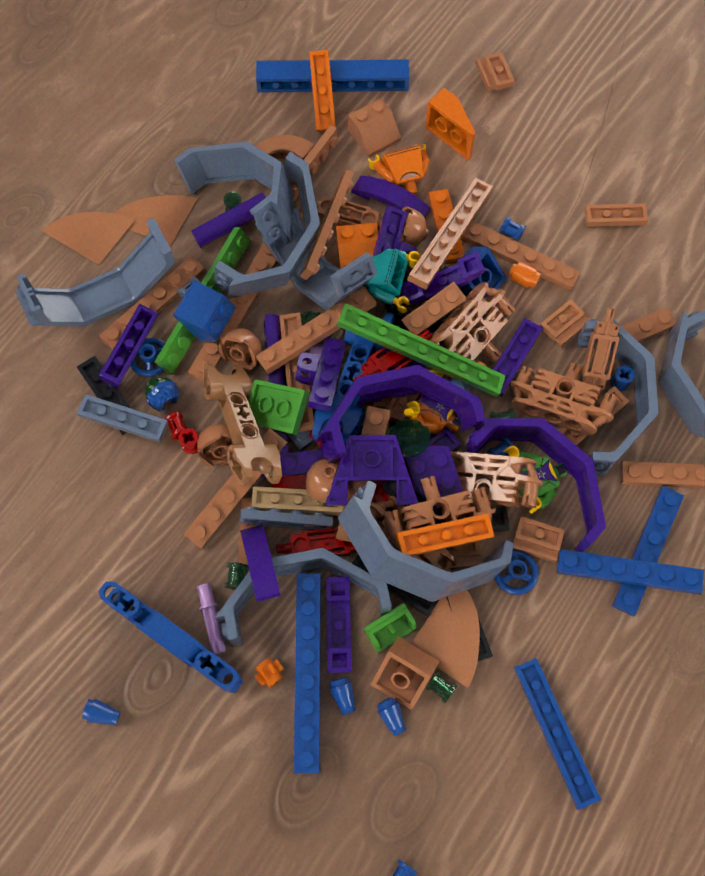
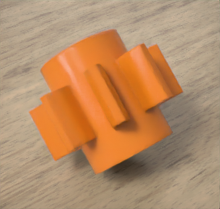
[254,658,285,688]

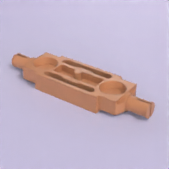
[316,196,382,228]
[582,308,620,390]

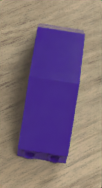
[314,365,486,463]
[465,418,606,552]

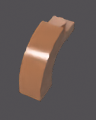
[252,135,315,182]

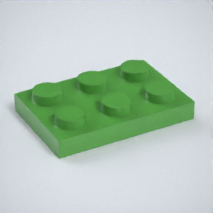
[248,379,310,436]

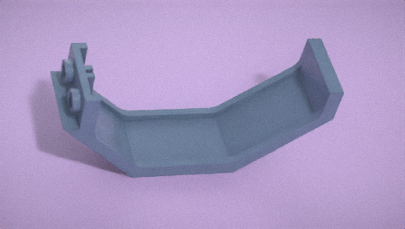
[174,141,293,245]
[214,152,320,299]
[266,205,377,310]
[15,218,175,327]
[658,310,705,438]
[577,319,659,475]
[338,481,514,602]
[215,548,392,647]

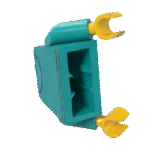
[364,249,420,313]

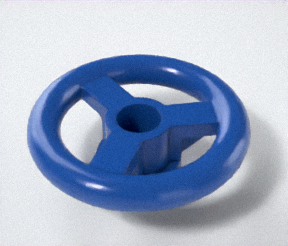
[130,338,165,377]
[494,550,539,595]

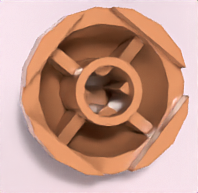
[400,206,428,247]
[218,328,262,371]
[197,424,233,467]
[305,458,350,503]

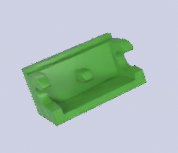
[364,603,417,654]

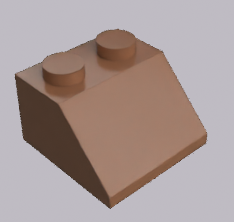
[348,98,401,157]
[370,636,439,710]

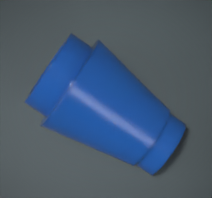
[329,676,356,715]
[376,696,406,736]
[82,698,121,726]

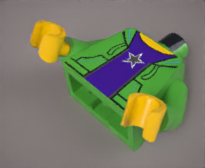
[503,446,567,514]

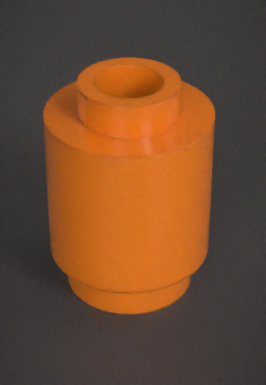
[509,261,541,289]

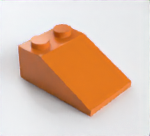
[425,88,476,160]
[336,223,378,290]

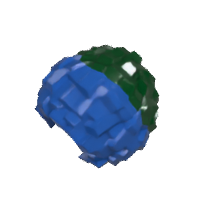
[145,377,179,412]

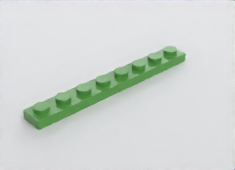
[155,227,251,374]
[336,303,505,397]

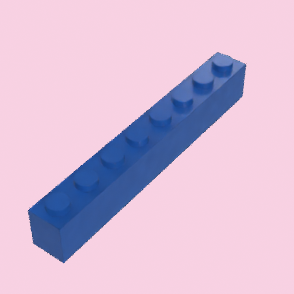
[256,59,409,92]
[294,573,321,774]

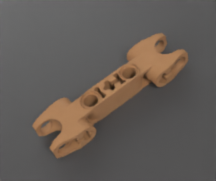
[202,364,282,485]

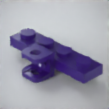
[372,205,417,264]
[295,337,346,412]
[260,433,323,478]

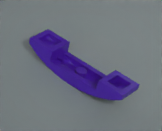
[351,176,431,218]
[401,251,485,305]
[240,525,281,602]
[326,577,352,673]

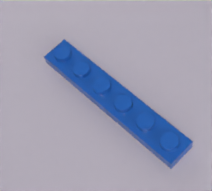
[612,486,684,616]
[557,549,704,595]
[514,658,601,810]

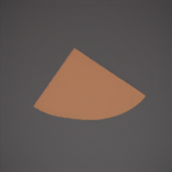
[114,195,197,246]
[42,212,135,265]
[411,590,480,688]

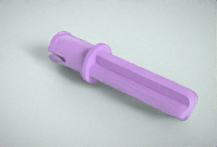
[196,583,226,655]

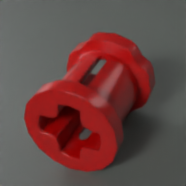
[165,412,188,441]
[178,428,198,454]

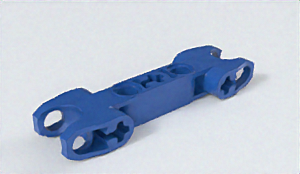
[312,312,395,445]
[98,581,243,693]

